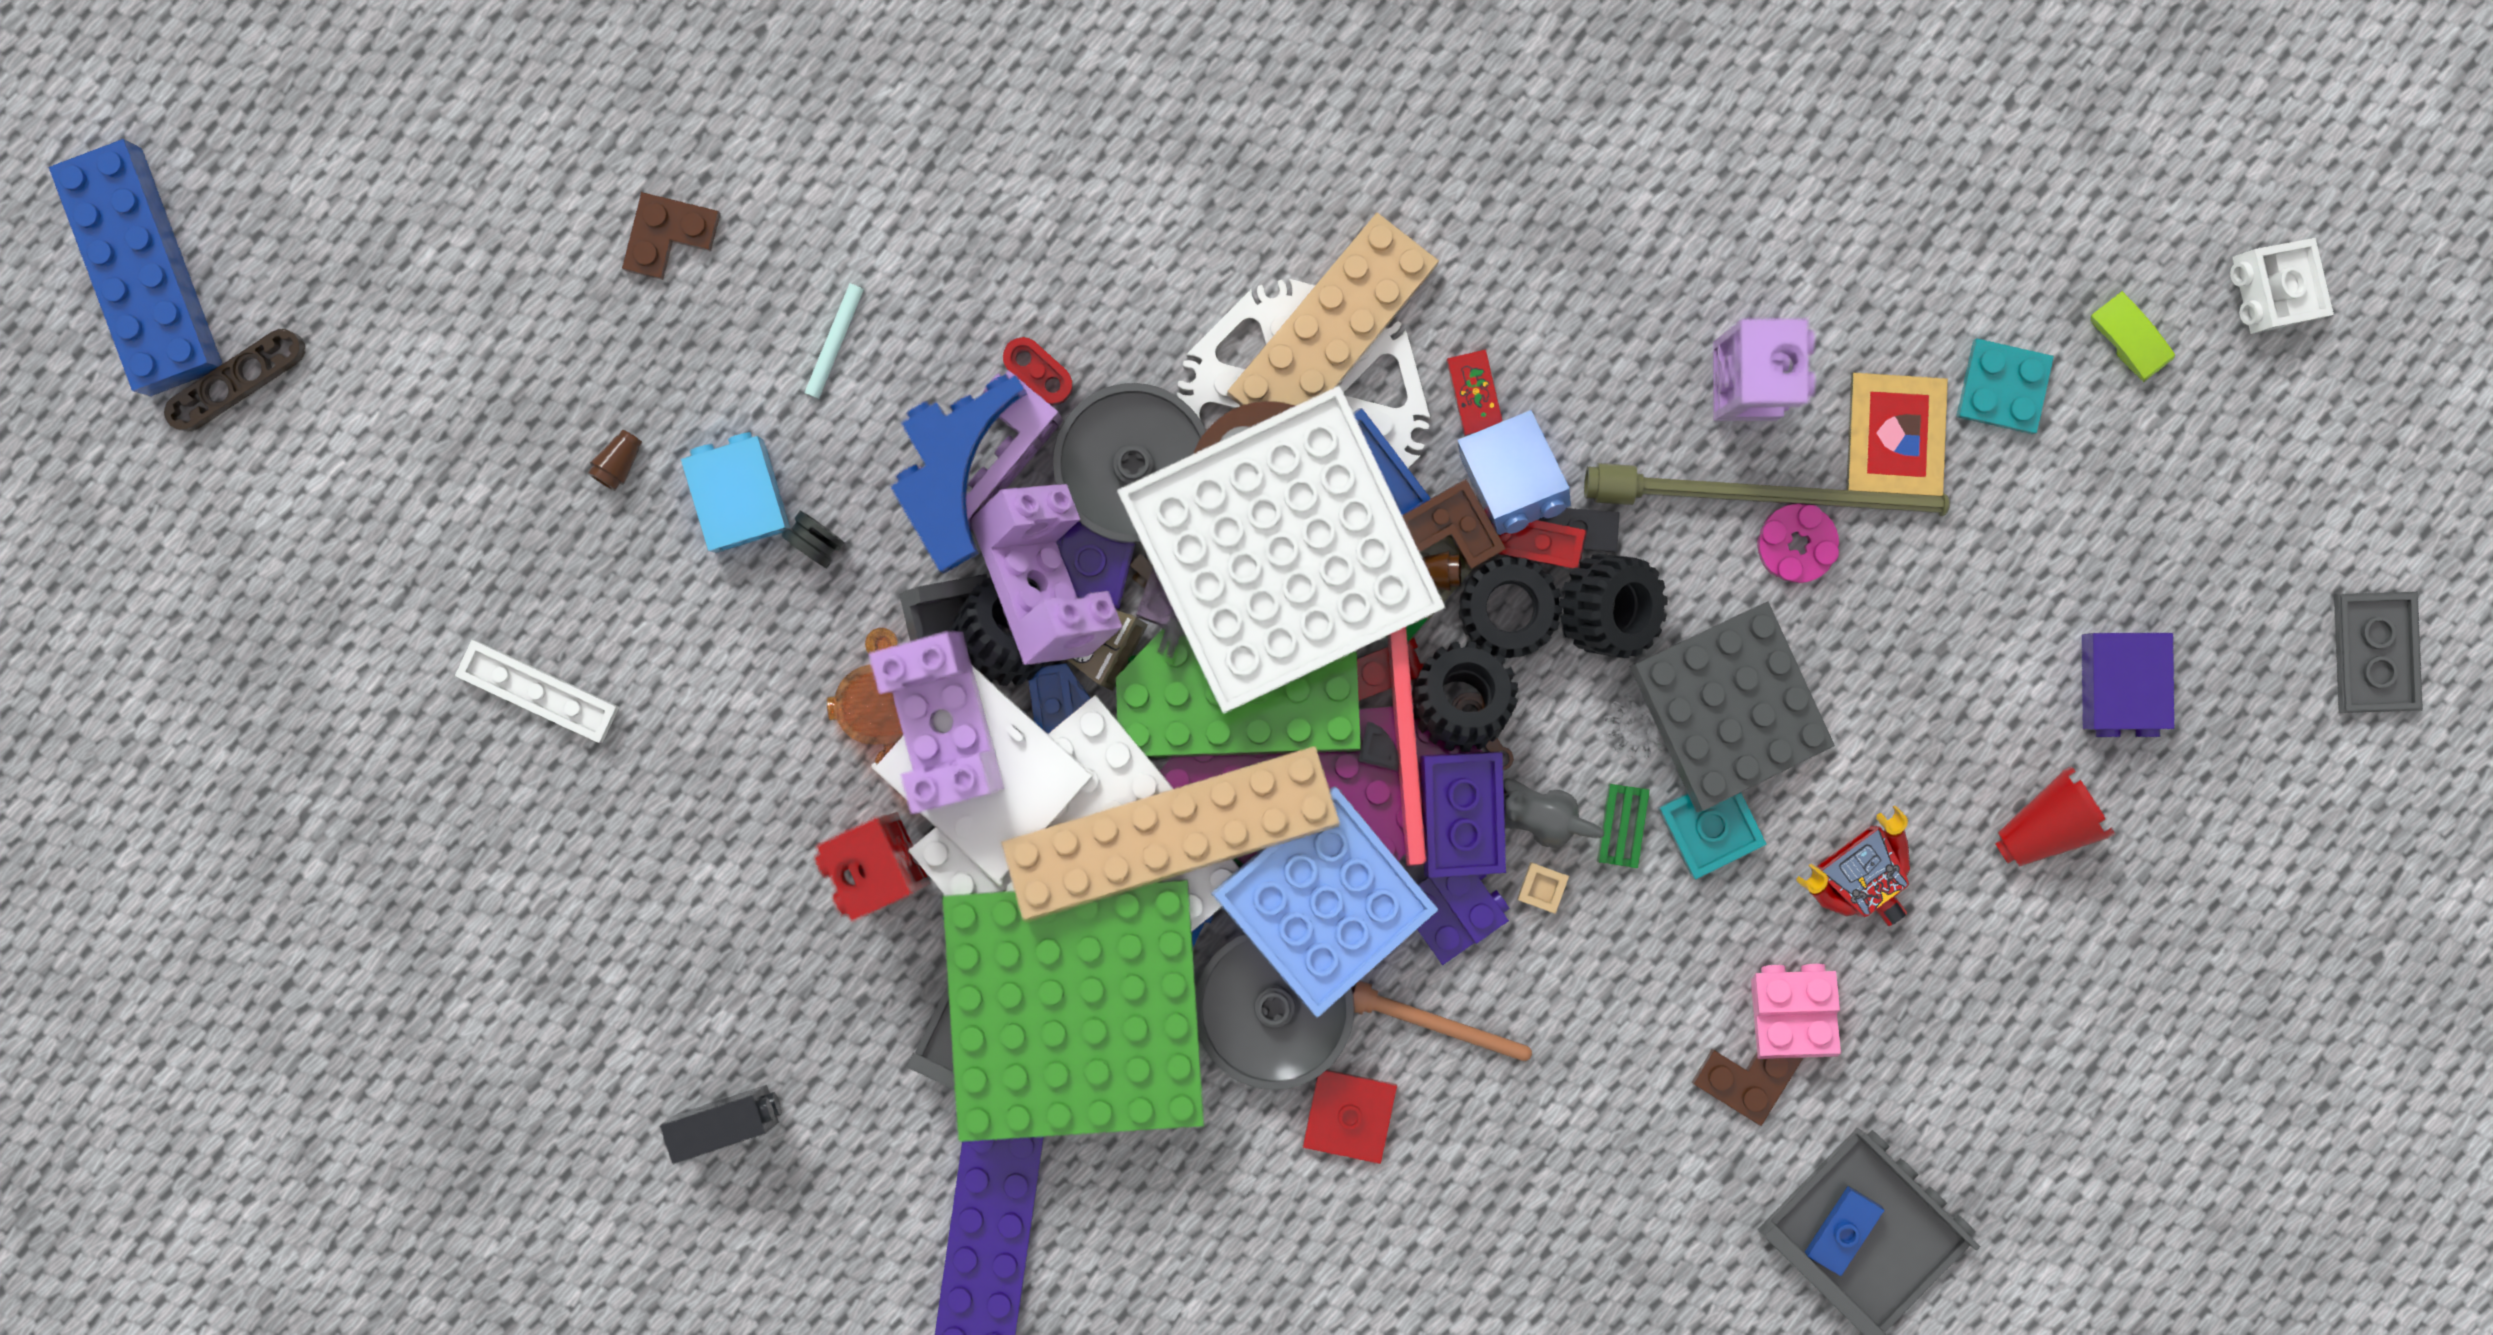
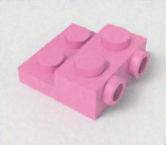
[1751,964,1841,1059]

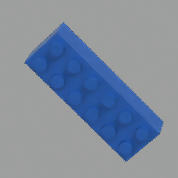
[49,139,223,397]

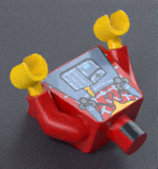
[1796,805,1910,926]

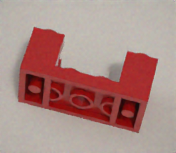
[814,812,931,922]

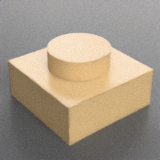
[1517,862,1569,914]

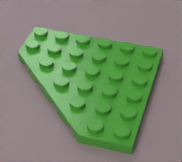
[1116,615,1360,758]

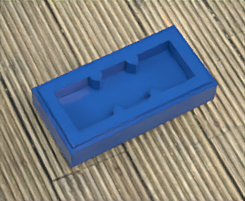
[1805,1186,1885,1276]

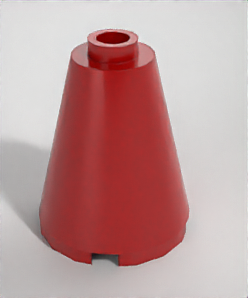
[1995,766,2116,867]

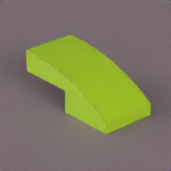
[2090,291,2175,382]

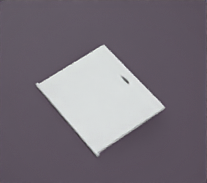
[871,664,1093,886]

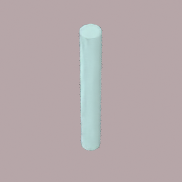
[804,283,864,399]

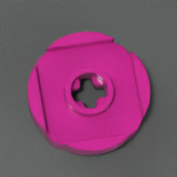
[1757,503,1839,583]

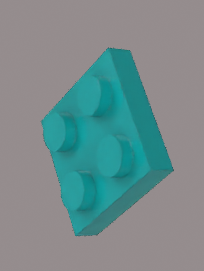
[1956,338,2054,434]
[1658,793,1767,880]

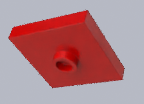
[1302,1069,1397,1164]

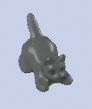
[1503,778,1605,848]

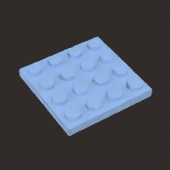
[1211,786,1438,1018]

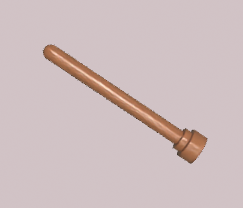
[1352,980,1532,1061]

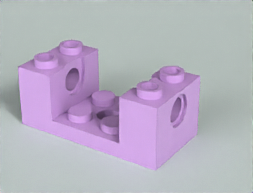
[1713,319,1815,421]
[919,370,1064,532]
[970,484,1123,665]
[869,632,1004,814]

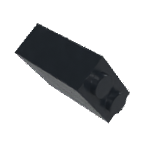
[660,1085,782,1164]

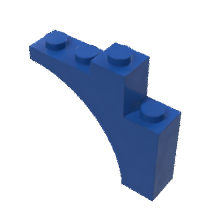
[890,374,1027,574]

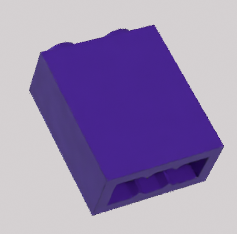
[2082,633,2175,737]

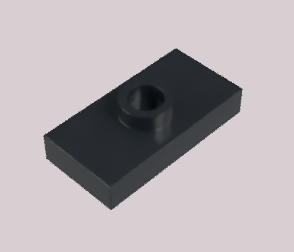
[1538,508,1620,552]

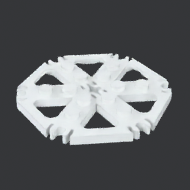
[1177,279,1430,468]

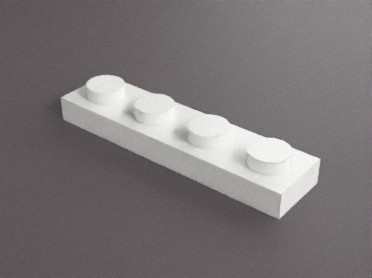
[455,640,619,743]

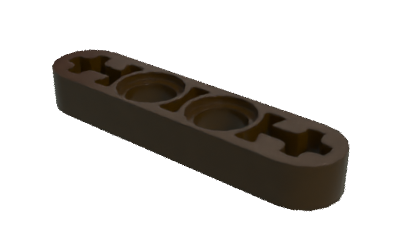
[164,329,305,432]

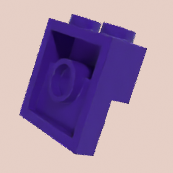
[1417,874,1510,966]

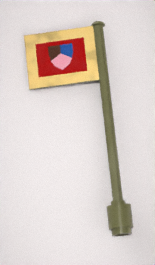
[1584,373,1950,516]

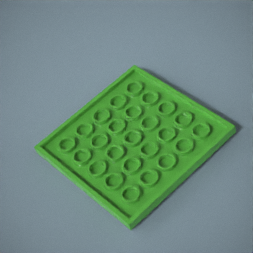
[943,879,1204,1142]

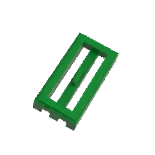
[1597,783,1650,868]

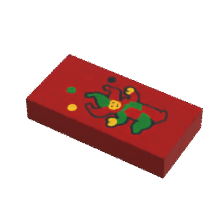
[1446,349,1503,437]

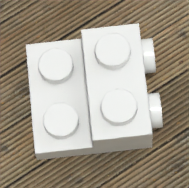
[2230,238,2334,334]

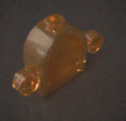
[827,628,903,765]

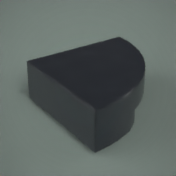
[1358,722,1399,771]

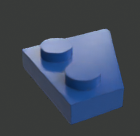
[1028,664,1091,734]

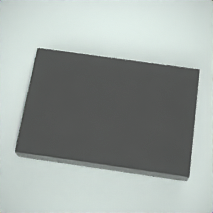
[2334,591,2423,713]

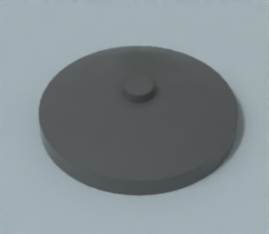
[1053,383,1206,544]
[1196,933,1355,1090]

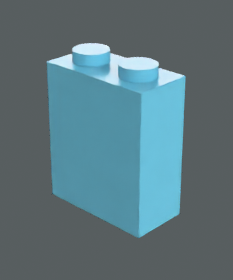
[681,432,790,553]

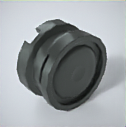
[781,510,846,568]

